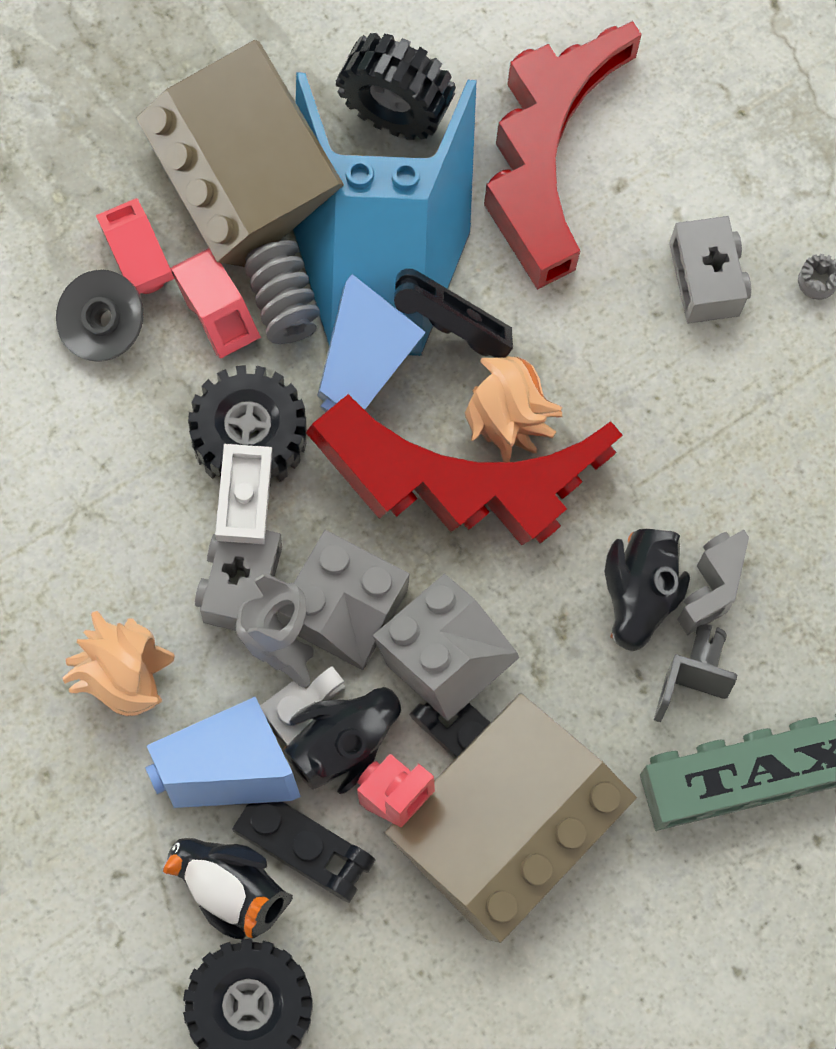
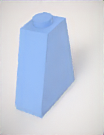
[317,274,425,412]
[145,697,301,808]

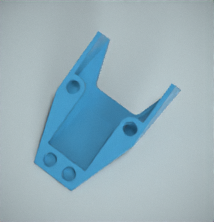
[293,72,477,356]

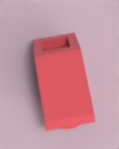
[96,198,175,294]
[170,248,261,358]
[357,754,435,828]

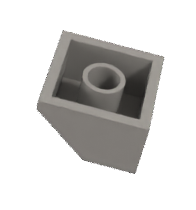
[278,530,410,670]
[372,573,519,721]

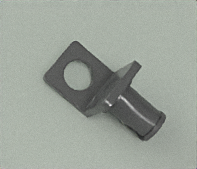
[654,624,738,723]

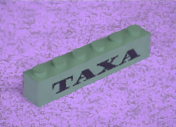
[640,714,836,831]

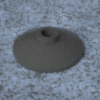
[56,270,144,362]

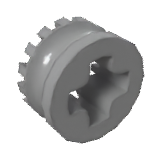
[798,254,836,300]

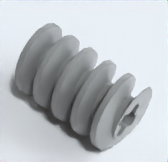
[245,240,320,344]

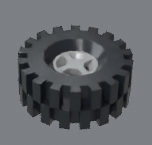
[336,33,456,140]
[188,365,307,487]
[183,939,313,1049]

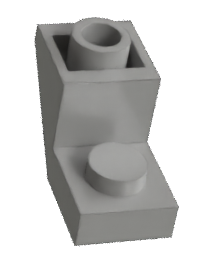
[677,530,749,636]

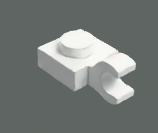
[260,666,345,745]

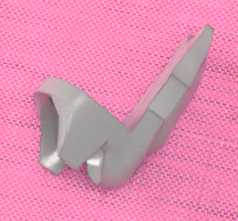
[236,573,314,687]

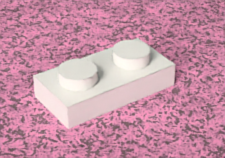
[215,444,273,544]

